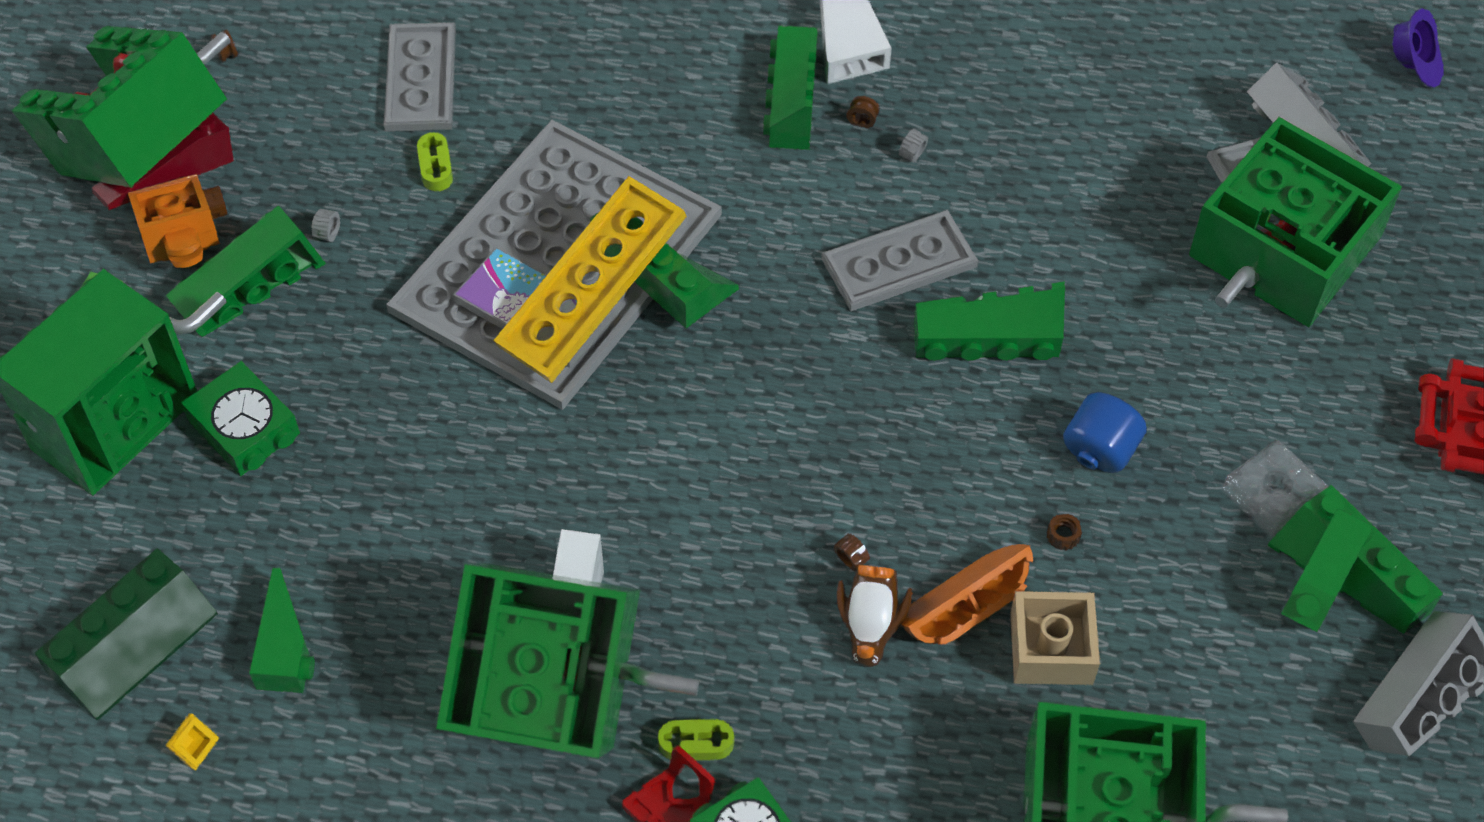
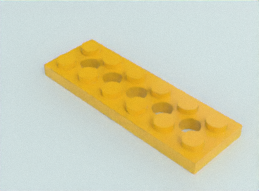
[493,176,687,383]

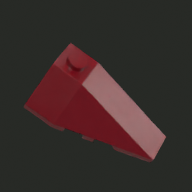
[92,113,234,210]

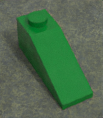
[1281,508,1374,632]
[249,568,315,693]

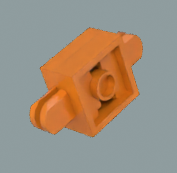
[128,174,220,268]

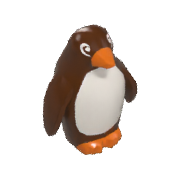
[837,565,912,667]

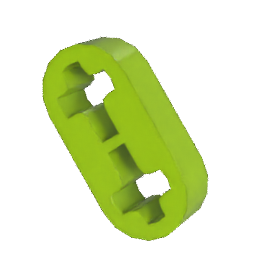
[417,132,453,191]
[658,719,734,760]

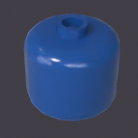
[1063,392,1147,473]

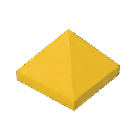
[165,713,219,771]

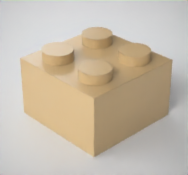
[1010,591,1100,685]

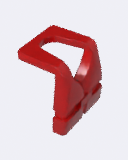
[622,745,715,822]

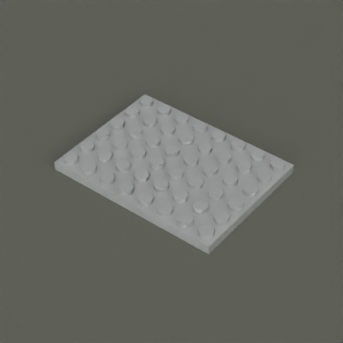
[386,120,722,410]

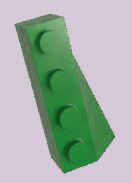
[763,26,818,150]
[166,205,326,337]
[590,213,739,328]
[914,282,1065,361]
[1267,485,1443,634]

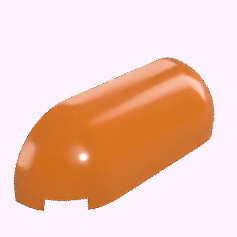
[902,544,1033,645]

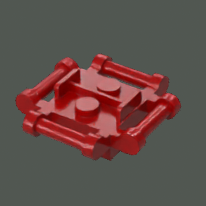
[1414,358,1484,475]

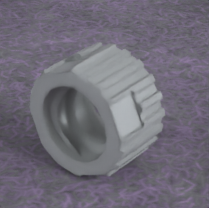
[898,128,928,162]
[312,209,340,242]

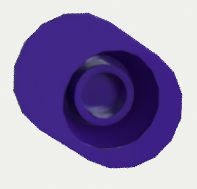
[1393,8,1444,88]

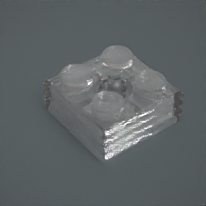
[1222,440,1328,538]

